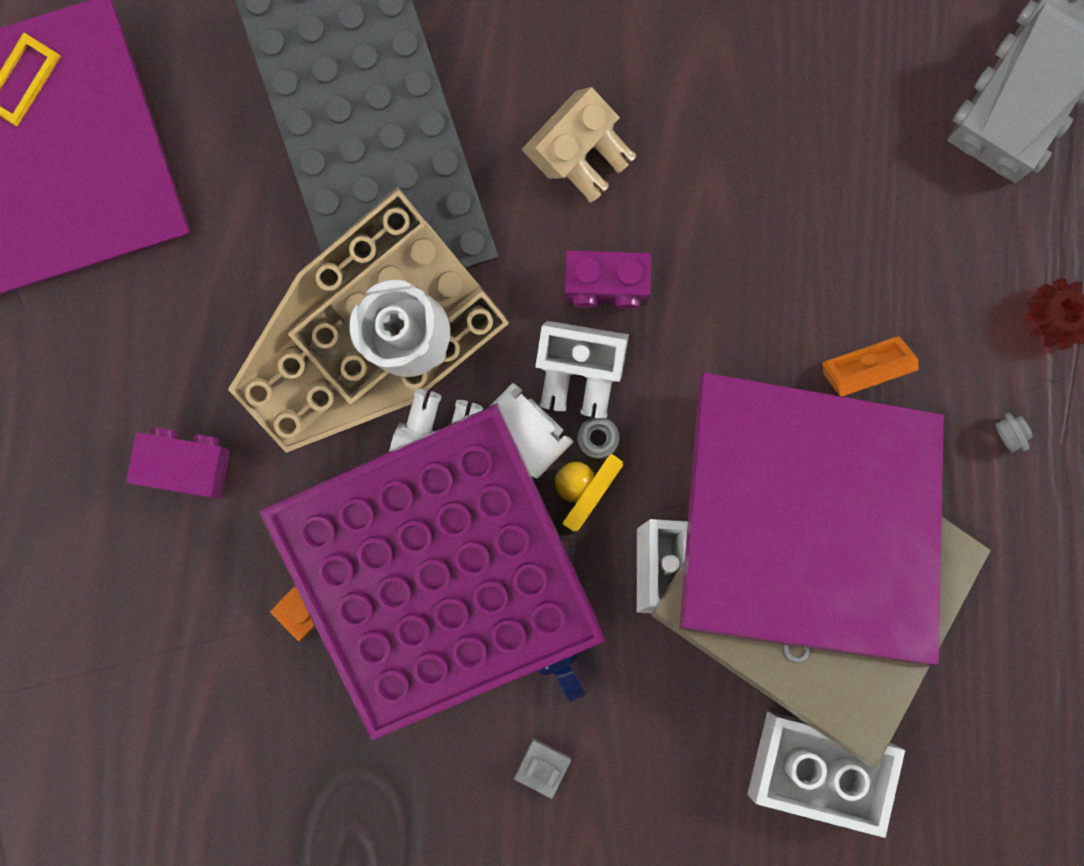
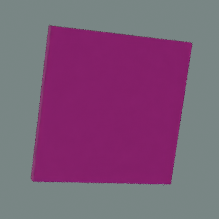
[0,0,192,296]
[679,372,944,666]
[259,403,606,741]

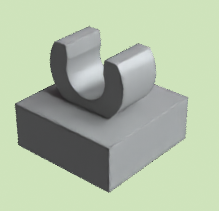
[514,738,571,799]

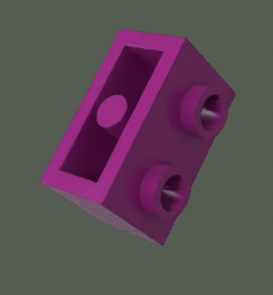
[564,251,651,309]
[126,427,230,499]

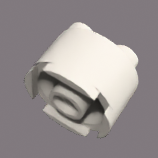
[350,280,450,377]
[489,383,573,479]

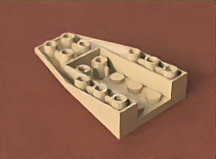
[228,187,509,453]

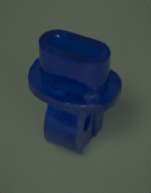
[538,653,586,703]

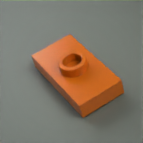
[822,336,919,397]

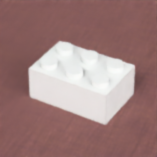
[747,711,905,838]

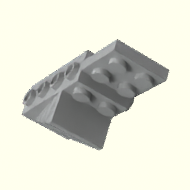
[947,0,1084,184]

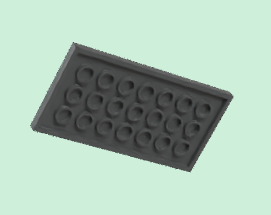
[235,0,498,269]

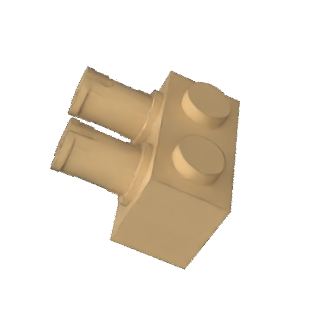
[521,87,636,203]

